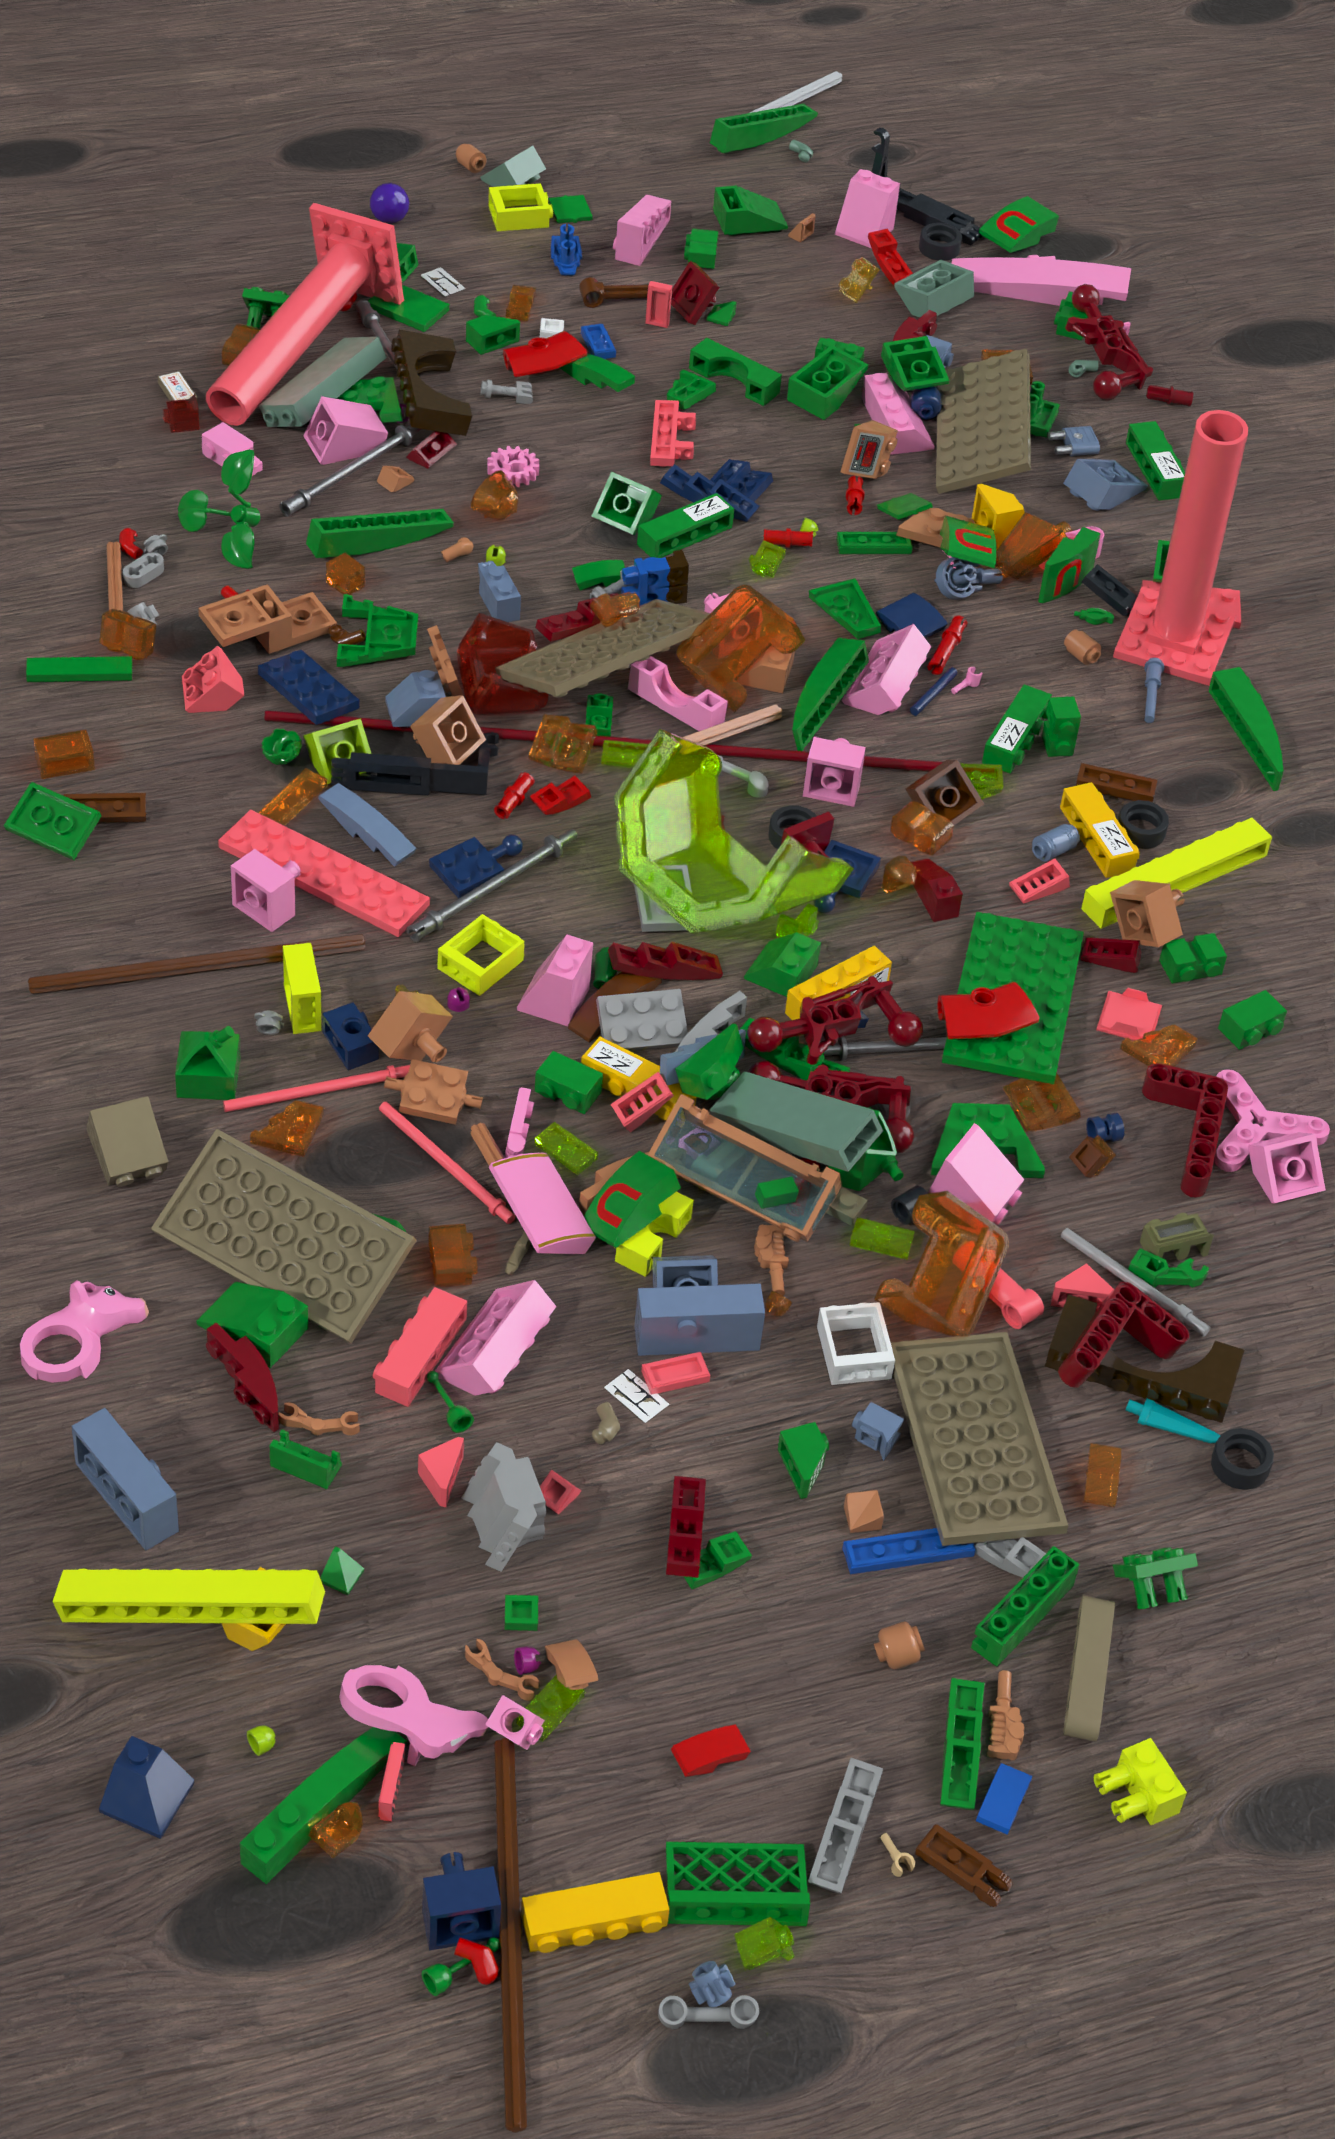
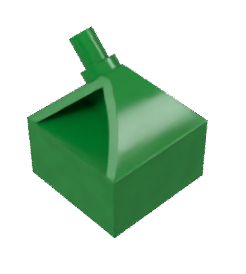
[175,1026,240,1100]
[828,1107,904,1191]

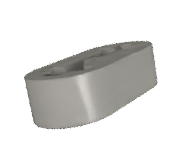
[123,552,164,588]

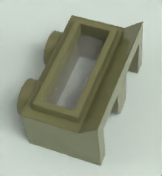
[1140,1213,1214,1260]

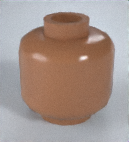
[874,1621,925,1670]

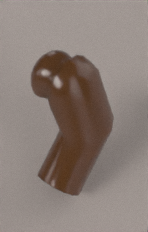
[329,624,366,645]

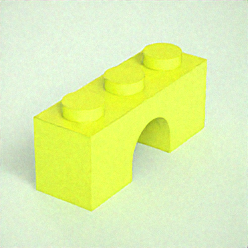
[614,1192,694,1277]

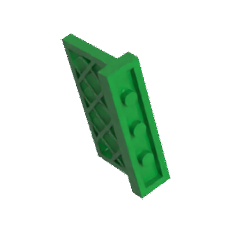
[665,1842,810,1926]

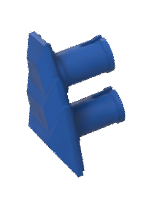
[551,224,582,275]

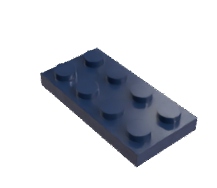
[258,650,360,725]

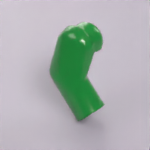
[474,295,496,317]

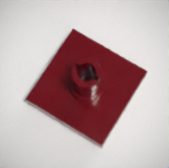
[671,261,720,325]
[777,811,835,872]

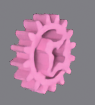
[487,446,539,487]

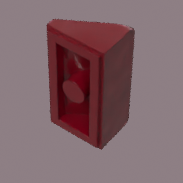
[406,431,457,469]

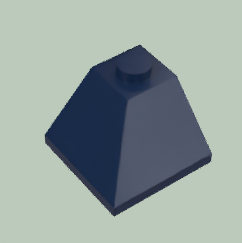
[99,1736,195,1839]

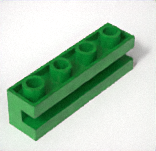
[971,1546,1080,1667]

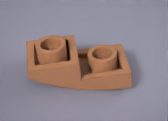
[545,1639,598,1690]

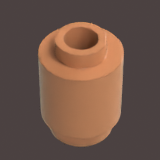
[456,144,486,173]
[1064,630,1101,665]

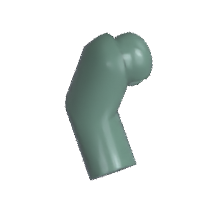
[789,139,813,163]
[1068,360,1098,377]

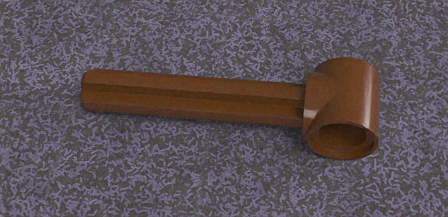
[579,277,649,308]

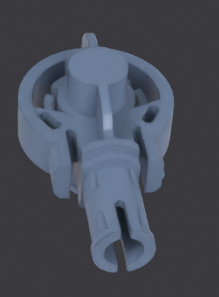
[934,557,1003,600]

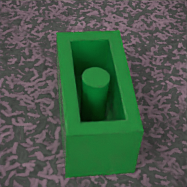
[755,1176,799,1209]

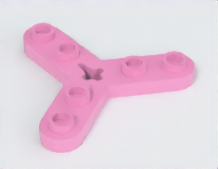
[1214,1070,1330,1172]

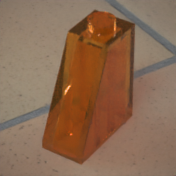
[996,512,1068,580]

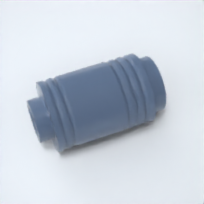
[1032,824,1080,862]

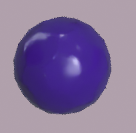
[370,183,409,224]

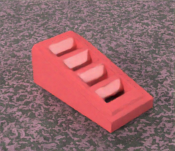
[1009,859,1070,904]
[611,1072,674,1133]

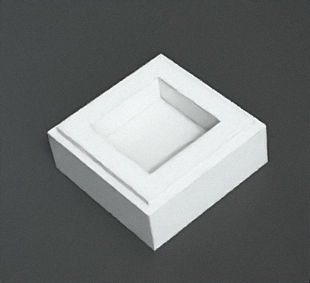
[540,318,564,338]

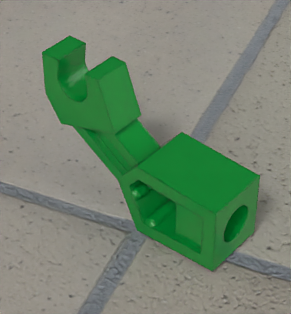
[1128,1248,1209,1288]

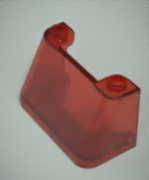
[457,613,548,715]

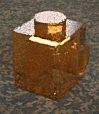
[326,553,365,595]

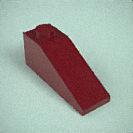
[903,858,963,922]

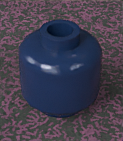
[911,386,941,420]

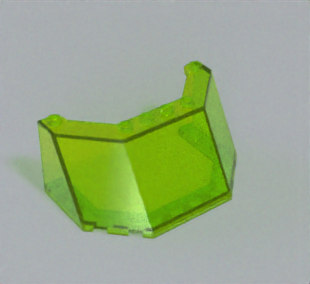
[614,729,854,934]

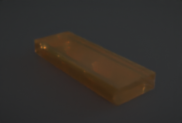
[258,768,328,826]

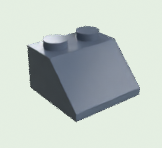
[385,670,446,727]
[652,1255,718,1288]

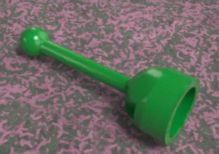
[427,1371,474,1433]
[421,1937,500,1996]

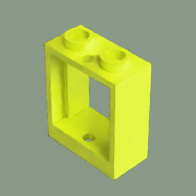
[488,183,553,231]
[437,914,525,996]
[283,943,321,1034]

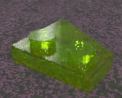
[960,763,1003,800]

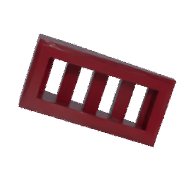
[1081,937,1141,973]

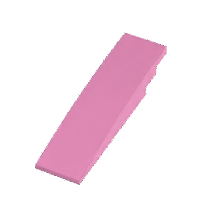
[951,257,1131,306]

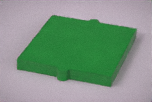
[548,195,593,223]
[877,493,933,520]

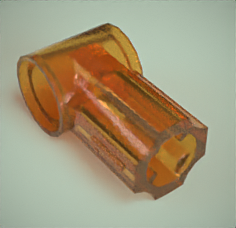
[590,592,640,628]

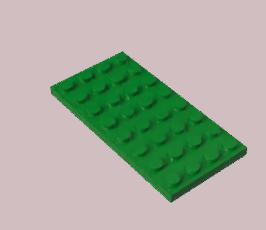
[942,912,1084,1084]

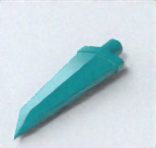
[1125,1398,1221,1444]

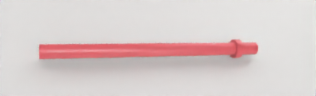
[223,1065,410,1112]
[379,1102,516,1224]

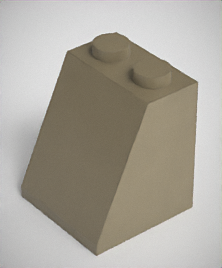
[87,1096,168,1187]

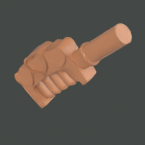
[754,1225,789,1297]
[987,1670,1025,1760]

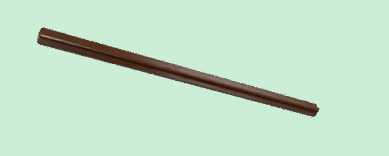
[28,934,365,994]
[494,1737,527,2133]

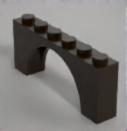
[391,329,472,436]
[1045,1294,1245,1423]

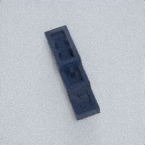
[660,464,760,522]

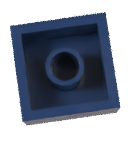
[422,1852,501,1951]

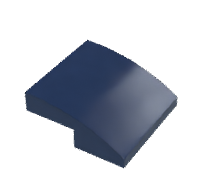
[710,459,773,502]
[876,593,948,639]

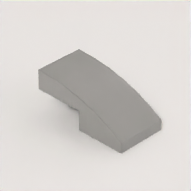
[975,1537,1046,1577]

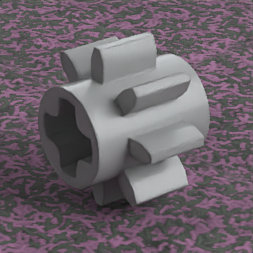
[125,602,159,634]

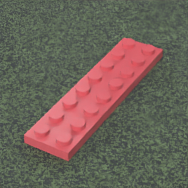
[218,810,430,937]

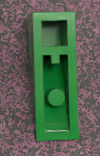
[675,1023,744,1100]

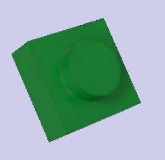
[504,1595,538,1631]

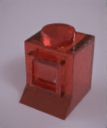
[163,394,200,433]

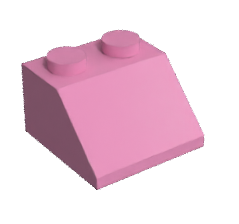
[1248,1132,1325,1203]

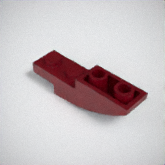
[889,310,937,376]
[535,593,632,642]
[206,1322,279,1432]

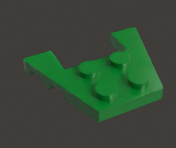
[336,376,403,423]
[337,594,418,667]
[931,1103,1045,1178]

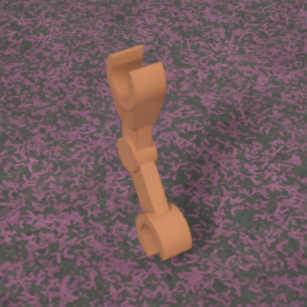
[278,1402,360,1436]
[465,1639,539,1701]

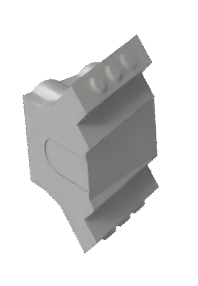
[461,1442,546,1572]

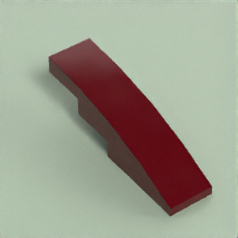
[608,942,723,980]
[666,1476,706,1578]

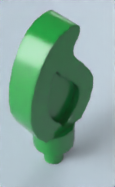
[1074,608,1114,625]

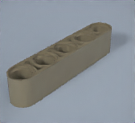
[1063,1595,1115,1742]

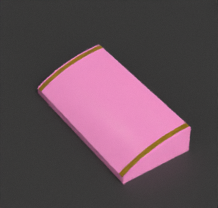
[489,1153,596,1254]

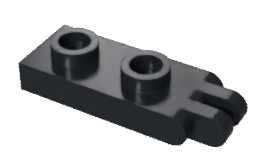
[1082,564,1137,616]

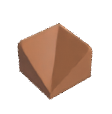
[844,1490,884,1533]

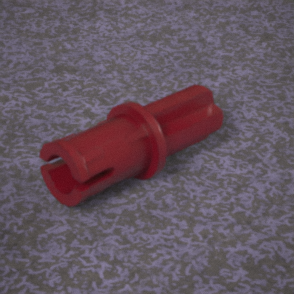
[1146,385,1194,407]

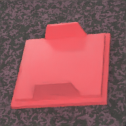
[1096,988,1162,1045]

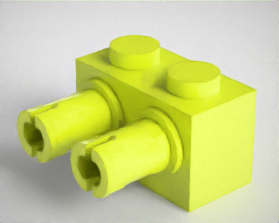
[1094,1738,1187,1825]

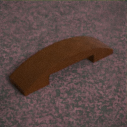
[568,972,662,1043]

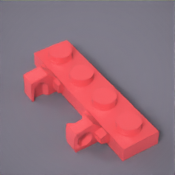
[650,400,696,467]

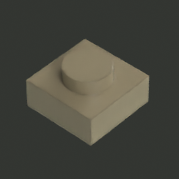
[827,1187,868,1226]

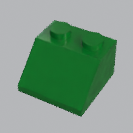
[592,471,662,535]
[744,932,821,997]

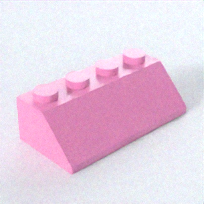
[862,373,935,455]
[842,624,931,715]
[435,1280,556,1396]

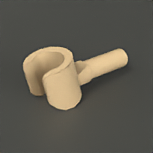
[880,1833,915,1877]

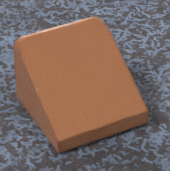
[788,213,816,242]
[377,466,415,492]

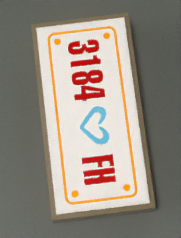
[157,371,198,410]

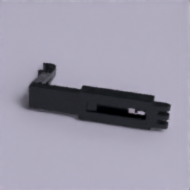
[871,128,983,245]
[331,732,499,795]

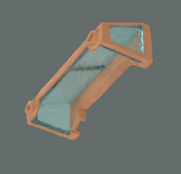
[648,1094,841,1242]

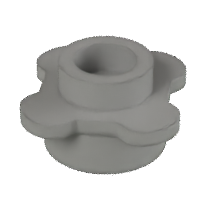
[143,534,168,555]
[254,1010,284,1035]

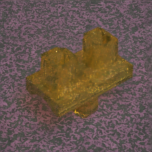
[838,257,880,303]

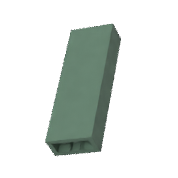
[259,337,387,427]
[709,1071,883,1171]

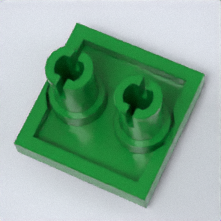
[242,287,289,332]
[1030,381,1060,438]
[1113,1547,1198,1609]

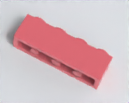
[373,1287,467,1407]

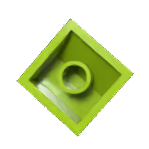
[303,718,371,784]

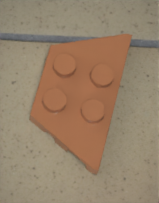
[897,508,975,547]
[427,625,463,696]

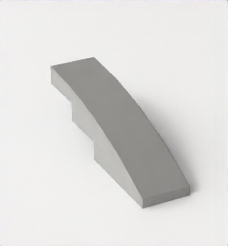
[675,991,747,1052]
[808,1758,883,1894]

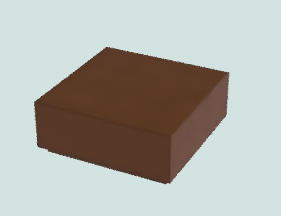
[1069,1136,1109,1178]

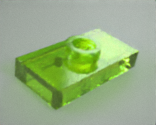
[601,740,656,770]
[535,1122,598,1175]
[849,1217,915,1260]
[516,1674,585,1742]

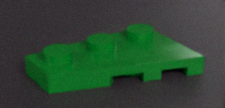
[809,578,881,639]

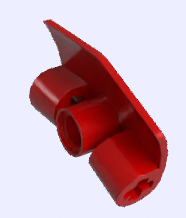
[503,331,587,377]
[937,982,1040,1039]

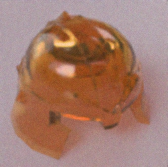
[471,470,519,520]

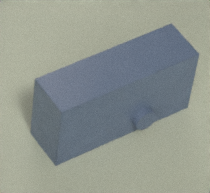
[634,1284,765,1356]
[72,1408,179,1551]

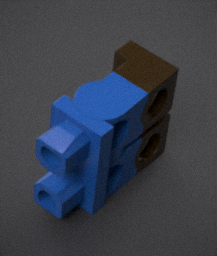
[621,550,689,607]

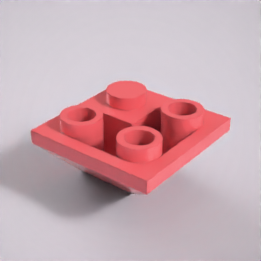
[182,646,244,713]

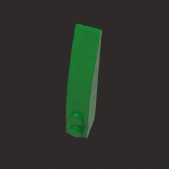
[710,103,818,153]
[306,509,454,558]
[792,638,869,751]
[1208,667,1284,791]
[240,1727,407,1884]

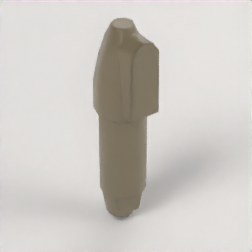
[505,1231,531,1275]

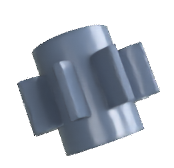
[689,1961,736,2007]

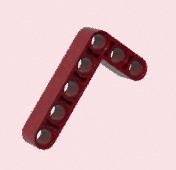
[1142,1063,1228,1198]
[1058,1282,1189,1388]

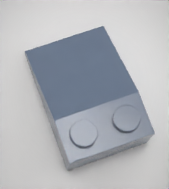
[1063,459,1148,511]

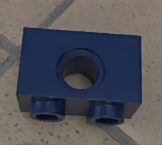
[322,1002,379,1071]

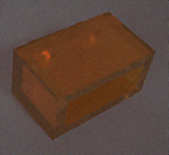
[33,729,95,779]

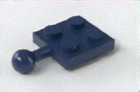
[429,835,523,899]
[810,840,881,913]

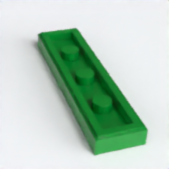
[26,656,132,682]

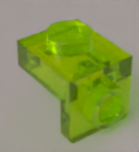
[749,540,786,578]
[776,903,819,937]
[734,1917,794,1970]

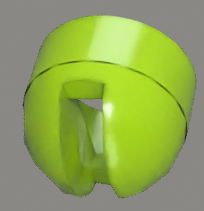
[800,518,818,537]
[486,545,506,566]
[247,1725,276,1756]

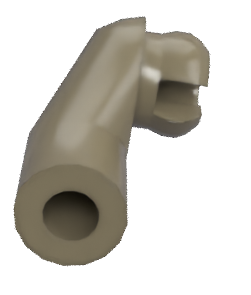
[592,1402,620,1445]

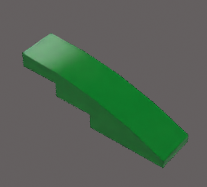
[560,354,635,392]
[740,1018,850,1081]
[940,1678,985,1810]

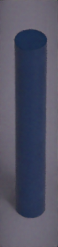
[910,667,958,716]

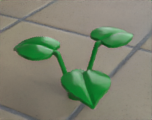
[178,449,260,569]

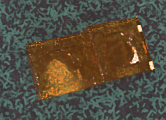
[506,285,536,321]
[1083,1443,1122,1507]

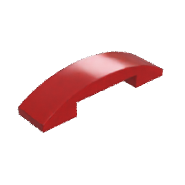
[868,228,913,285]

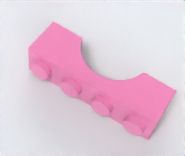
[628,656,728,731]

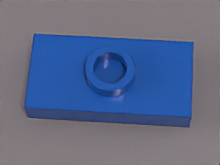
[581,324,616,359]

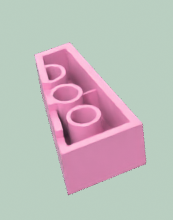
[613,195,671,266]

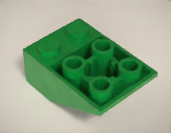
[713,185,788,235]

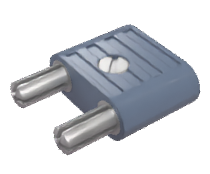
[1048,426,1100,456]

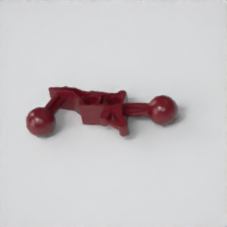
[1065,284,1153,400]
[747,976,923,1065]
[748,1061,914,1153]

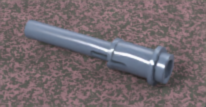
[1144,658,1165,723]

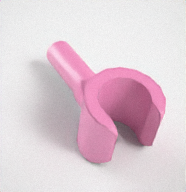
[951,667,983,694]

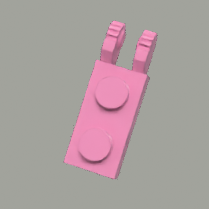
[504,1087,534,1158]

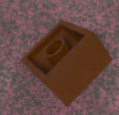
[905,760,984,833]

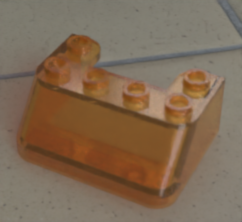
[677,585,806,713]
[874,1191,1009,1337]

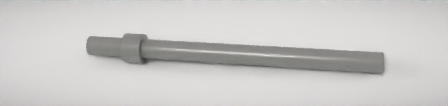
[1061,1228,1211,1337]

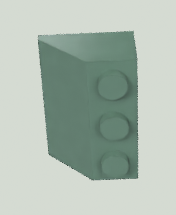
[894,260,974,318]

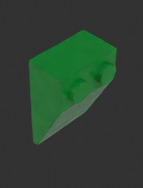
[787,345,869,420]
[197,1282,308,1368]

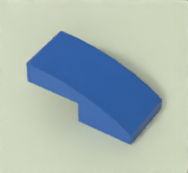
[976,1763,1033,1835]

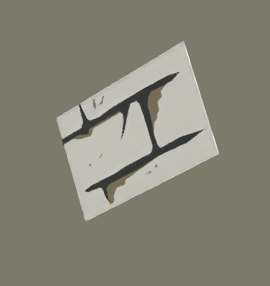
[421,267,466,296]
[604,1369,670,1423]

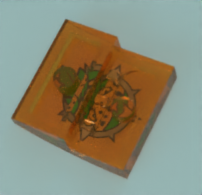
[528,714,597,774]
[1003,1072,1081,1131]

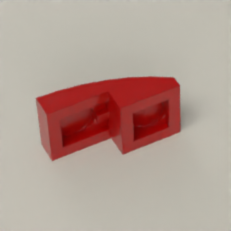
[530,776,591,815]
[671,1724,751,1777]

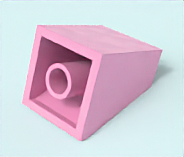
[835,169,900,248]
[304,397,388,465]
[517,935,593,1026]
[929,1123,1024,1232]

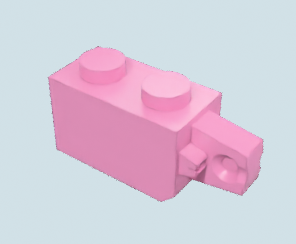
[202,422,263,476]

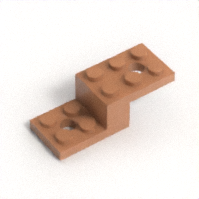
[199,584,337,654]

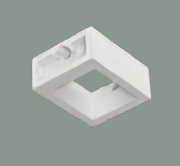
[817,1302,895,1385]

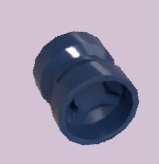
[1086,1113,1124,1145]

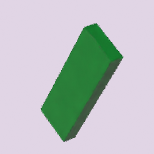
[836,532,912,554]

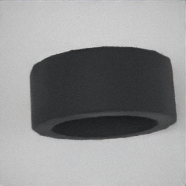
[919,223,962,261]
[1118,800,1169,849]
[768,805,817,851]
[1211,1428,1274,1490]

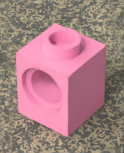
[485,1695,545,1750]

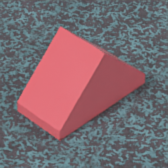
[1051,1263,1114,1311]
[418,1437,464,1507]

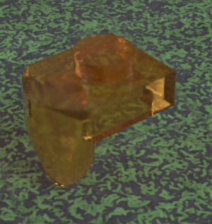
[882,856,917,894]
[308,1802,363,1859]

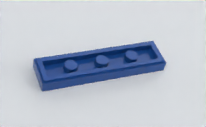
[842,1528,975,1574]

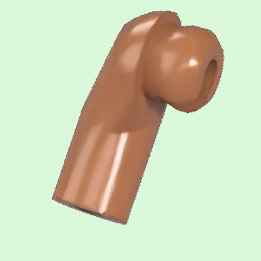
[441,537,473,563]

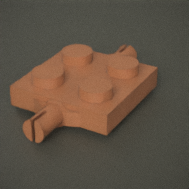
[384,1059,483,1125]

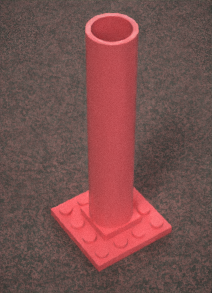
[206,203,404,426]
[1113,410,1248,686]

